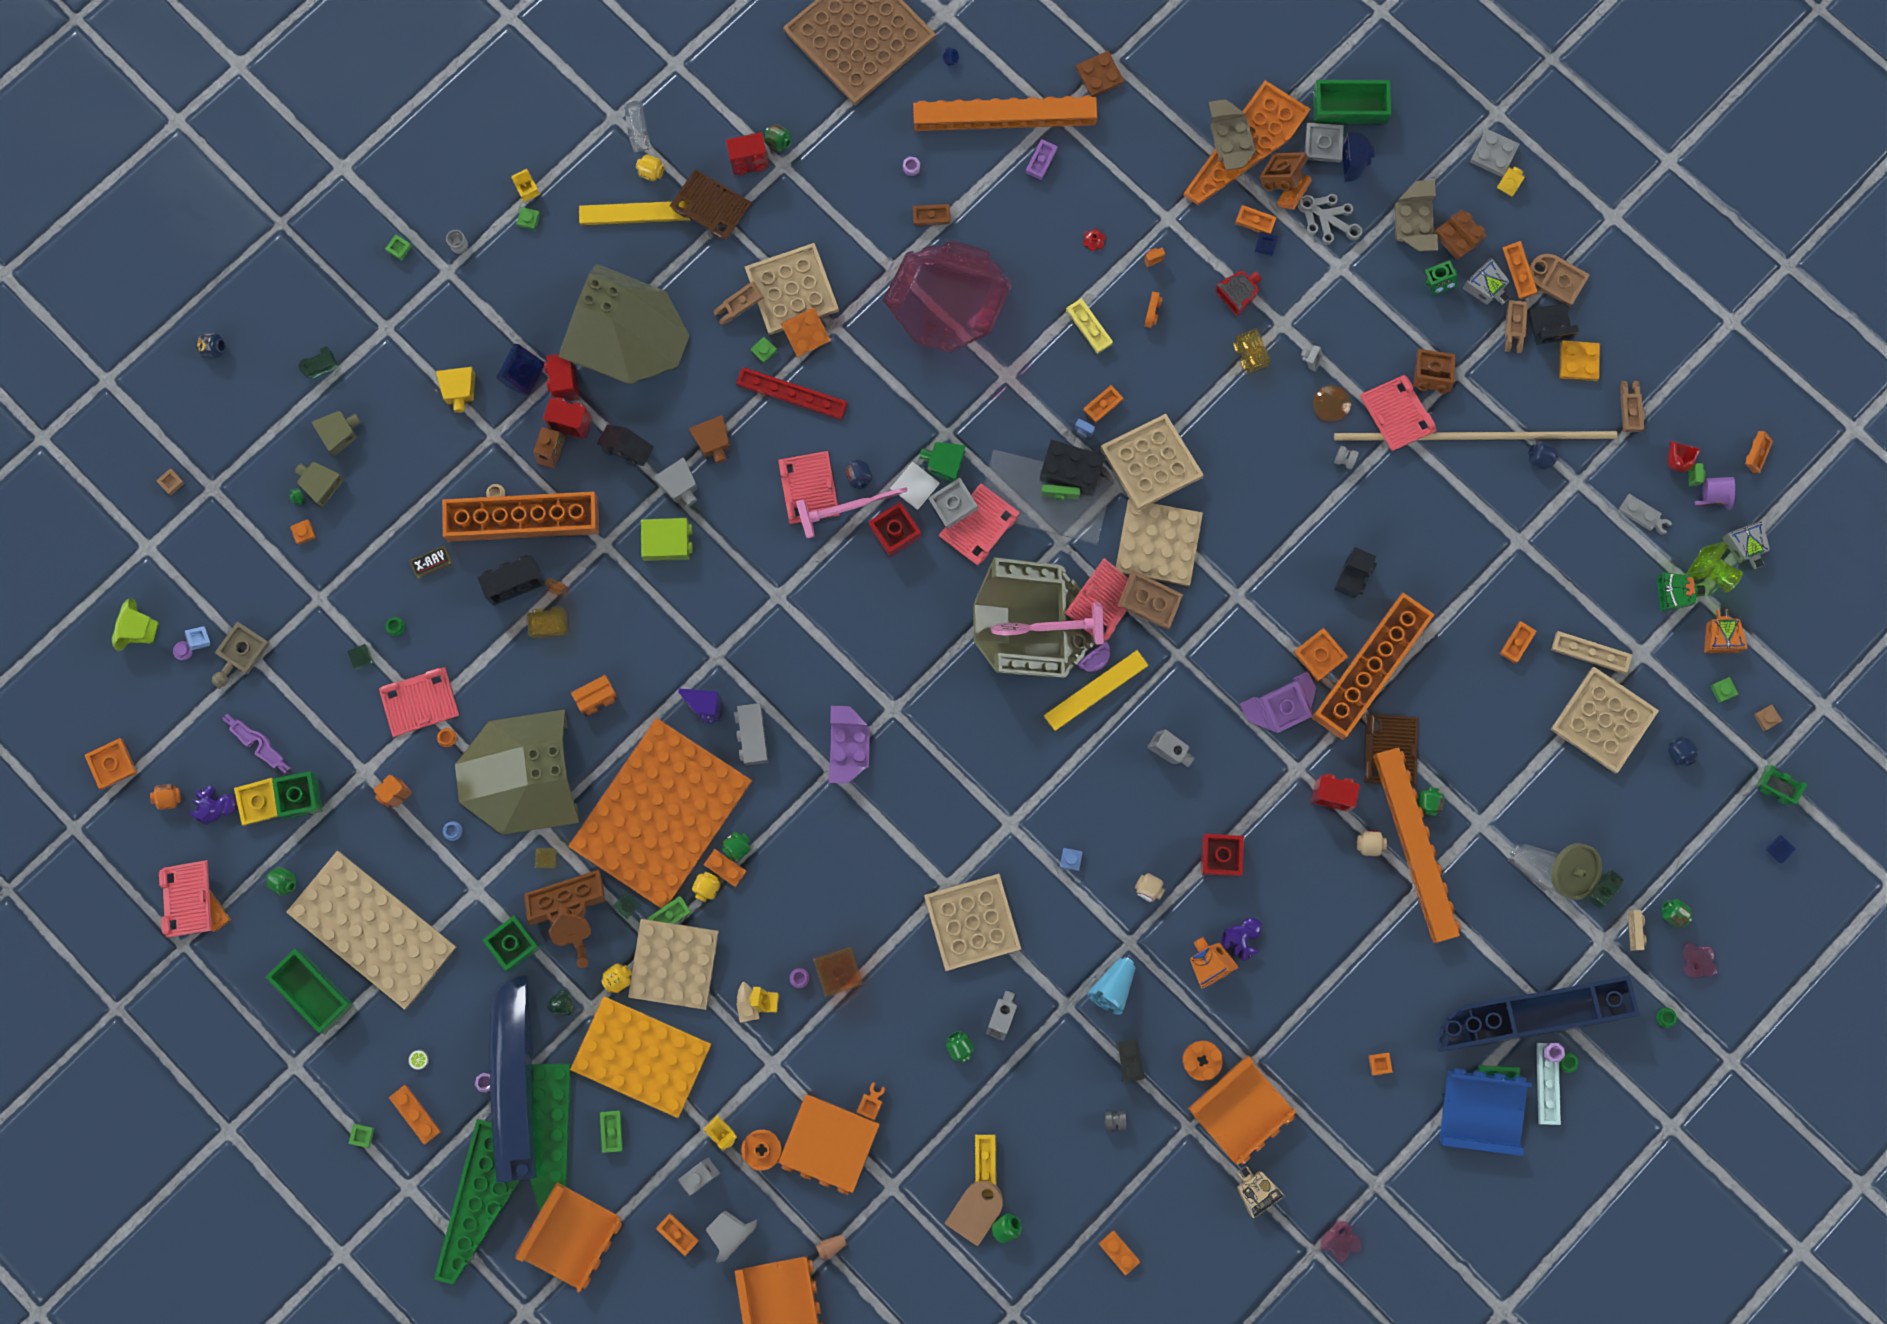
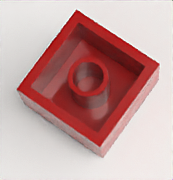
[726,132,769,175]
[544,354,580,402]
[543,397,592,439]
[868,502,921,558]
[1311,774,1360,812]
[1201,834,1244,877]

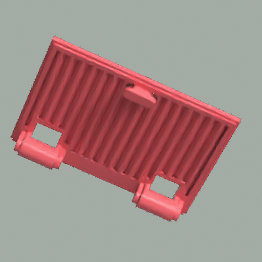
[1359,375,1437,451]
[778,451,840,525]
[938,484,1020,566]
[1065,558,1128,642]
[379,667,460,737]
[159,860,212,938]

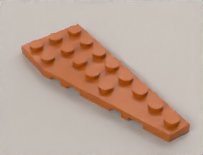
[1183,80,1311,206]

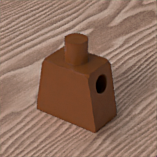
[689,415,730,464]

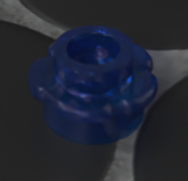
[943,48,959,66]

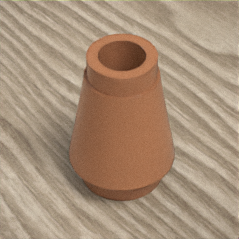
[815,1234,847,1260]

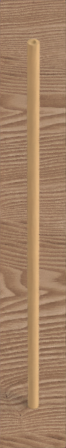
[1334,431,1618,441]

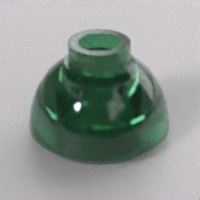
[547,990,575,1016]

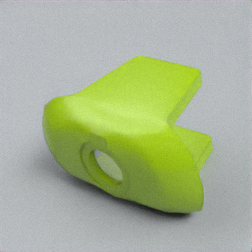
[112,598,159,651]

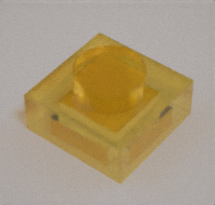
[535,848,557,869]

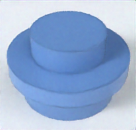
[443,821,463,841]

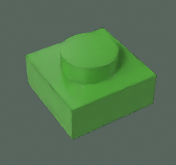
[516,207,540,231]
[385,234,412,261]
[751,337,777,364]
[1688,463,1706,487]
[1710,677,1738,703]
[348,1124,375,1148]

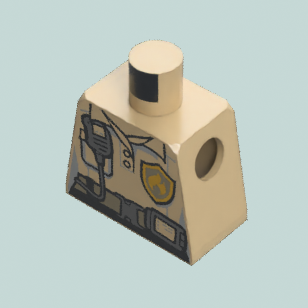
[1237,1166,1284,1218]

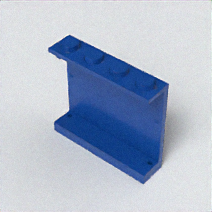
[1439,1068,1532,1156]

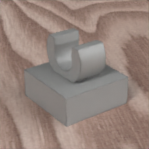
[1301,345,1324,371]

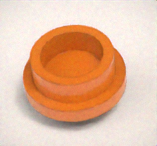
[437,728,457,747]

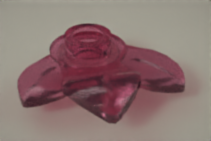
[1683,942,1718,978]
[1321,1221,1361,1263]

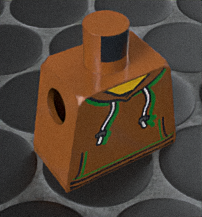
[533,427,566,469]

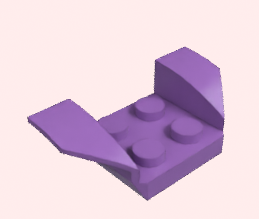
[1240,671,1316,733]
[829,706,870,784]

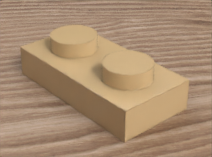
[1628,910,1647,951]

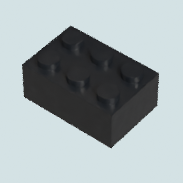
[1039,439,1105,496]
[477,555,546,606]

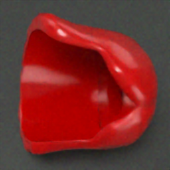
[1667,441,1700,472]

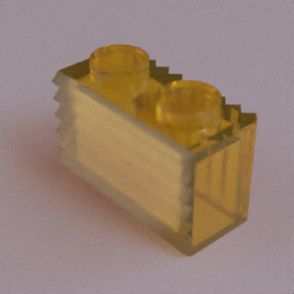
[1233,328,1271,374]
[527,607,569,638]

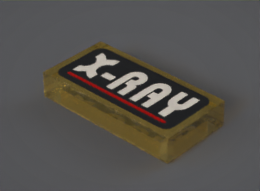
[409,545,453,579]

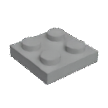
[1305,123,1344,163]
[1470,129,1519,177]
[928,478,979,529]

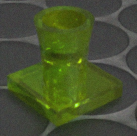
[1686,541,1743,593]

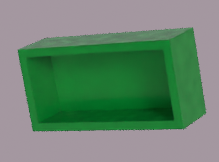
[1313,80,1391,124]
[266,948,354,1034]

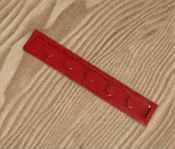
[736,367,848,420]

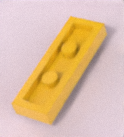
[975,1135,997,1197]

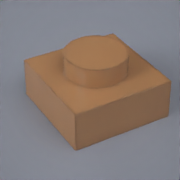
[156,468,185,496]
[1753,704,1782,731]

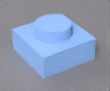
[185,626,210,650]

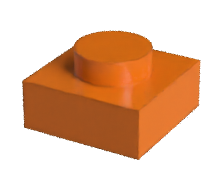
[1144,247,1165,268]
[290,519,316,545]
[1368,1052,1393,1075]

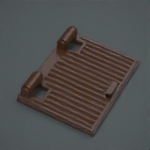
[670,169,752,240]
[1364,714,1419,786]

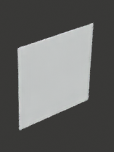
[890,462,940,510]

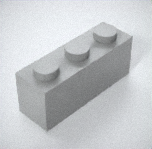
[734,703,769,766]

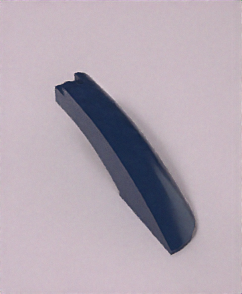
[489,975,537,1183]
[1437,975,1640,1052]

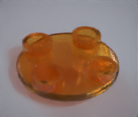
[1313,385,1351,421]

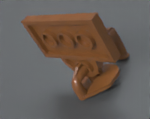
[524,870,605,968]

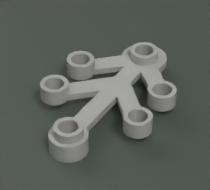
[1297,194,1362,245]

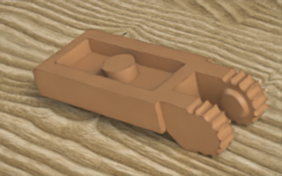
[713,281,764,326]
[1505,300,1528,353]
[1620,381,1644,432]

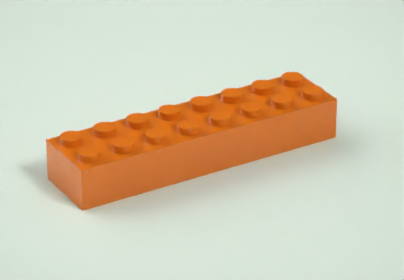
[442,492,599,542]
[1311,592,1435,740]

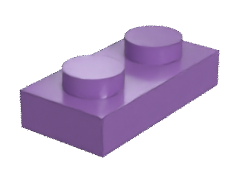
[1026,139,1058,180]

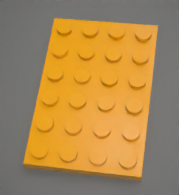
[570,996,712,1118]

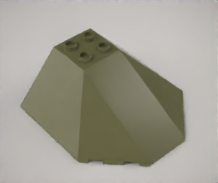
[558,264,690,385]
[973,558,1095,678]
[455,709,579,835]

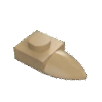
[737,982,760,1023]

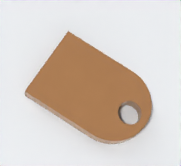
[1529,254,1590,307]
[944,1181,1003,1246]

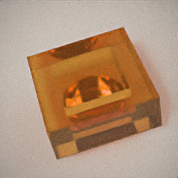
[545,578,568,596]

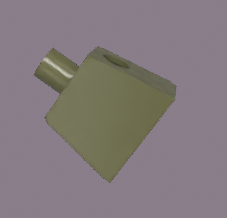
[311,411,362,456]
[295,462,345,508]

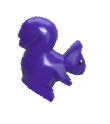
[188,785,238,825]
[1221,917,1262,961]

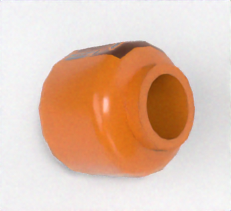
[150,784,181,810]

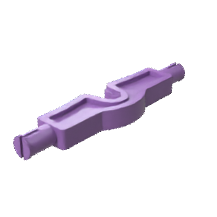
[222,714,291,775]

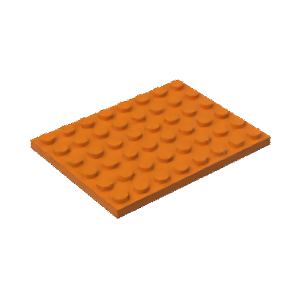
[568,718,752,908]

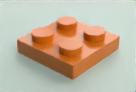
[781,307,831,357]
[1293,628,1348,681]
[85,738,137,790]

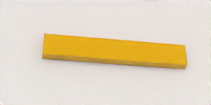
[579,201,690,226]
[1044,650,1148,731]

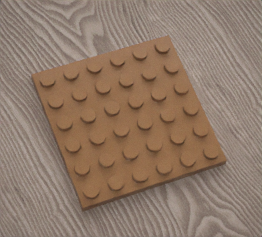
[783,0,936,106]

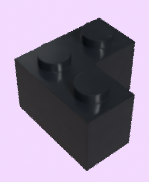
[597,424,654,467]
[1334,547,1377,599]

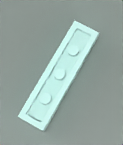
[1536,1043,1561,1125]

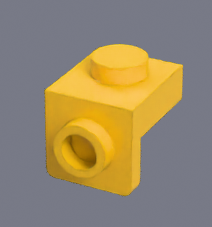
[1497,166,1525,197]
[511,169,540,202]
[749,987,780,1013]
[703,1115,737,1151]

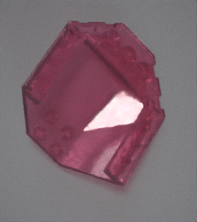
[883,241,1012,353]

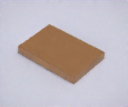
[1117,570,1183,629]

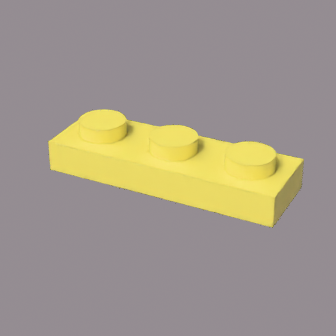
[1066,298,1113,354]

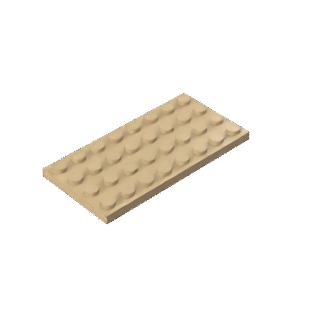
[286,851,457,1010]

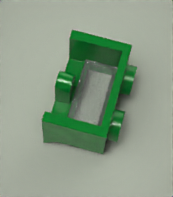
[1756,765,1807,806]

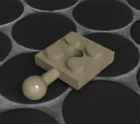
[212,622,270,687]

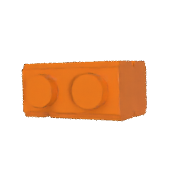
[571,675,618,716]
[374,775,412,808]

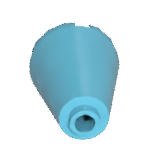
[1087,957,1136,1015]

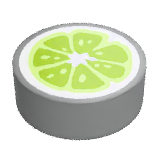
[408,1050,429,1070]

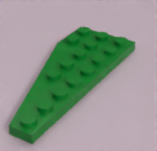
[530,1064,571,1212]
[434,1119,536,1285]

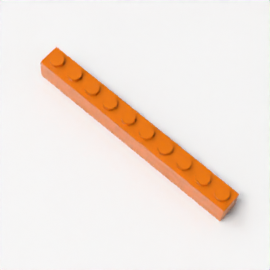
[913,95,1097,131]
[1373,747,1461,943]

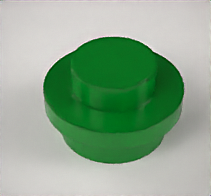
[288,488,306,506]
[385,617,405,636]
[1656,1008,1677,1028]
[1559,1053,1578,1073]

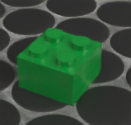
[272,771,323,820]
[482,915,542,972]

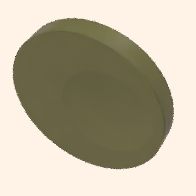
[1552,843,1602,900]

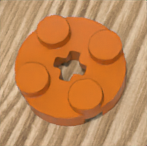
[1182,1041,1223,1081]
[741,1129,782,1171]

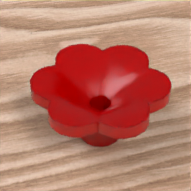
[1083,229,1106,251]

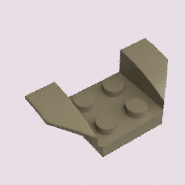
[1208,100,1256,170]
[1394,180,1438,252]

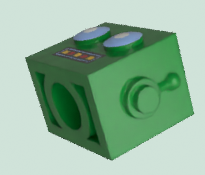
[1425,260,1458,296]

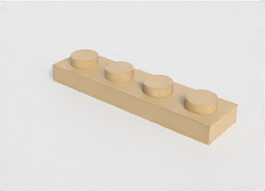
[1551,631,1632,674]

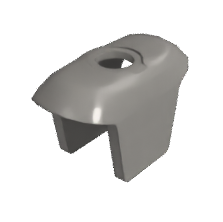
[706,1211,757,1263]

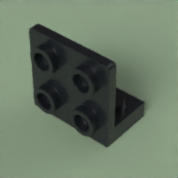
[1529,303,1579,345]

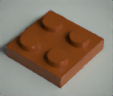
[1075,51,1124,97]

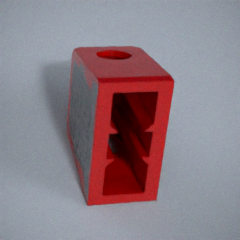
[1215,271,1262,317]

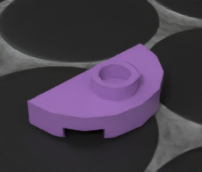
[1077,641,1110,672]

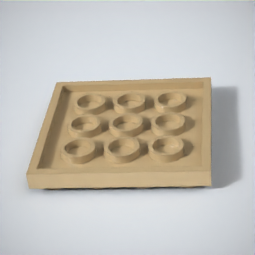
[745,243,839,335]
[1100,414,1204,511]
[1116,499,1203,587]
[1550,667,1659,774]
[924,874,1021,971]
[628,919,719,1010]

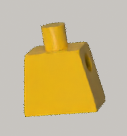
[436,367,476,413]

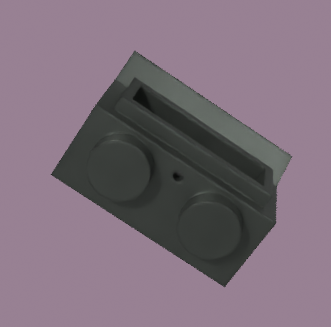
[1116,1039,1144,1083]

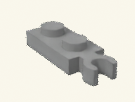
[1618,494,1672,535]

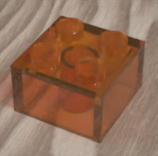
[813,946,864,998]

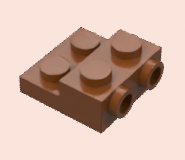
[1259,152,1308,191]
[1433,209,1487,261]
[1413,349,1455,394]

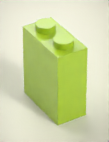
[641,518,693,561]

